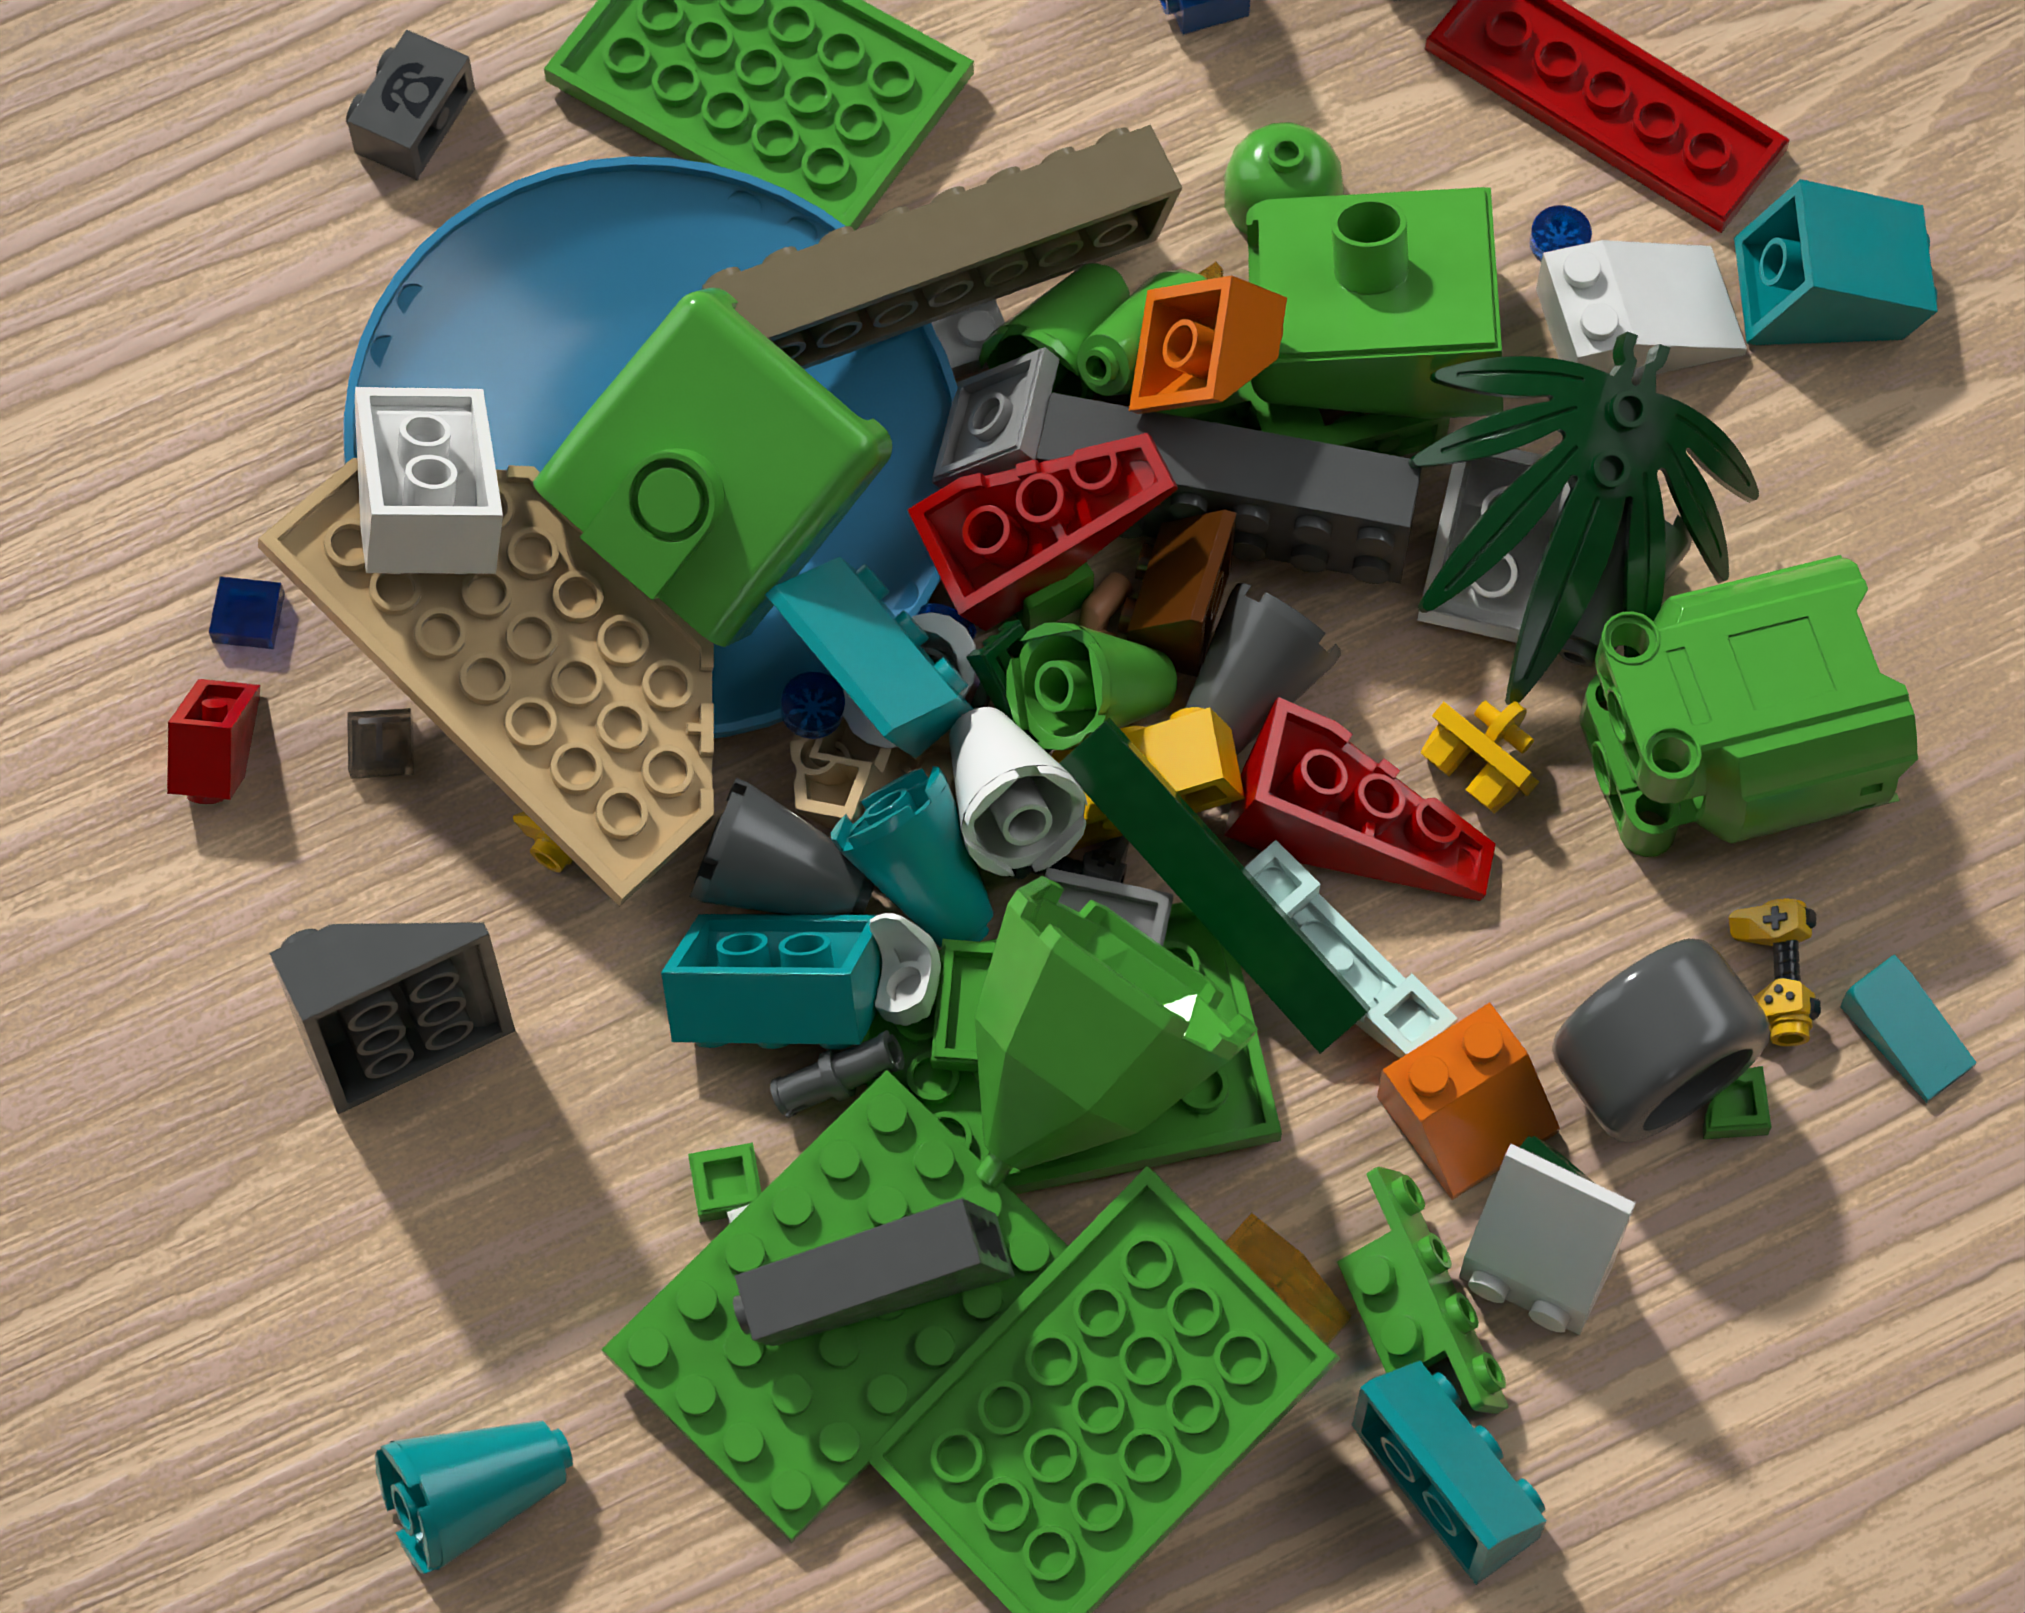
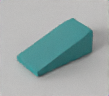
[1840,955,1977,1103]

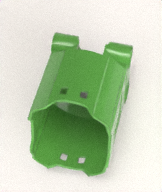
[1579,555,1919,857]

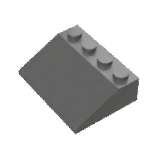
[269,922,515,1114]

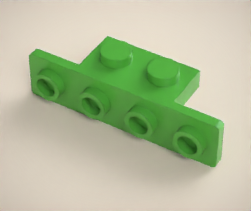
[1337,1166,1509,1414]

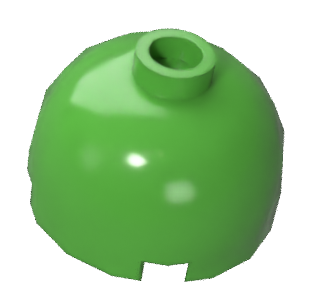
[1224,123,1344,235]

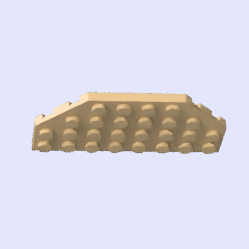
[258,458,714,907]

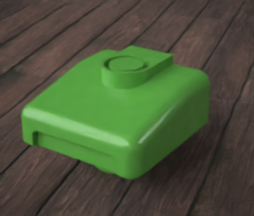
[1246,187,1504,419]
[533,288,892,647]

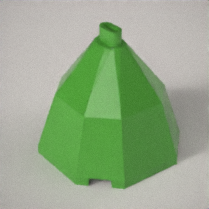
[974,876,1258,1188]

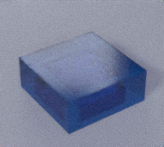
[209,576,285,649]

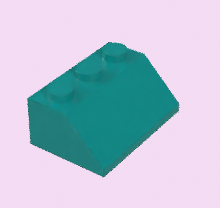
[765,557,973,759]
[661,914,882,1050]
[1352,1361,1547,1585]

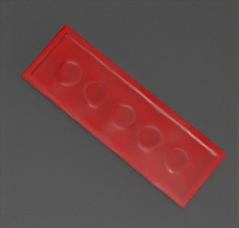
[1425,0,1790,233]

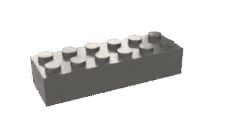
[1036,392,1422,584]

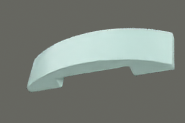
[1245,840,1458,1058]

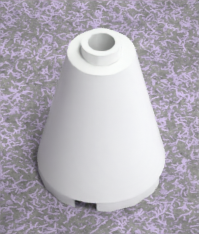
[949,707,1088,876]

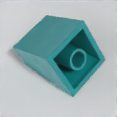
[1734,179,1938,345]

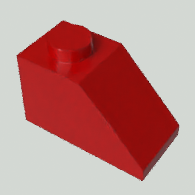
[167,679,260,804]

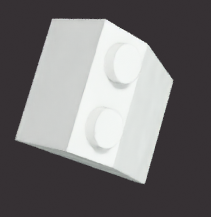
[1536,240,1747,379]
[355,387,503,574]
[1417,449,1570,643]
[1459,1144,1636,1335]

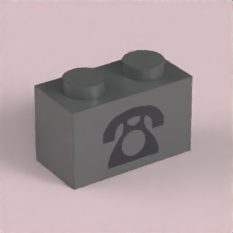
[346,29,475,180]

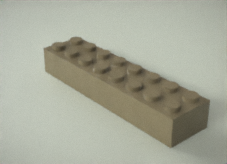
[701,125,1183,369]

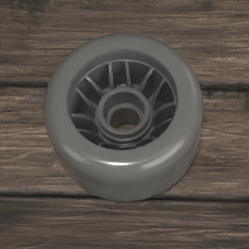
[1552,938,1771,1142]

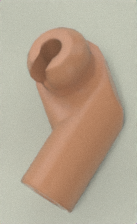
[1079,572,1133,638]

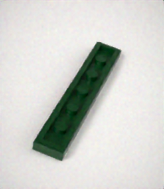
[1059,718,1371,1054]

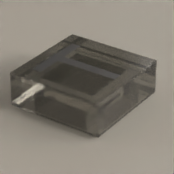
[347,708,414,779]

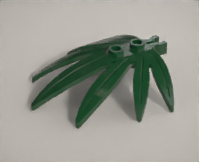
[1408,331,1759,705]

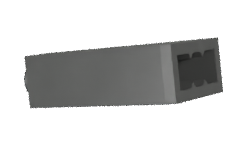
[733,1198,1015,1346]

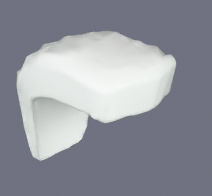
[869,913,941,1026]

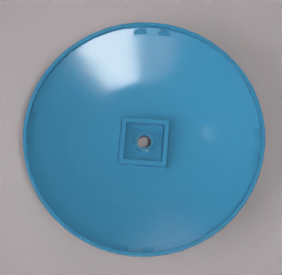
[343,156,958,738]

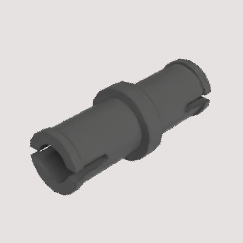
[770,1030,905,1118]

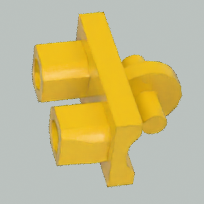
[1420,700,1539,814]

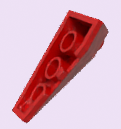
[907,433,1178,631]
[1224,697,1496,901]

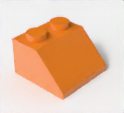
[1129,275,1287,414]
[1377,1002,1560,1200]

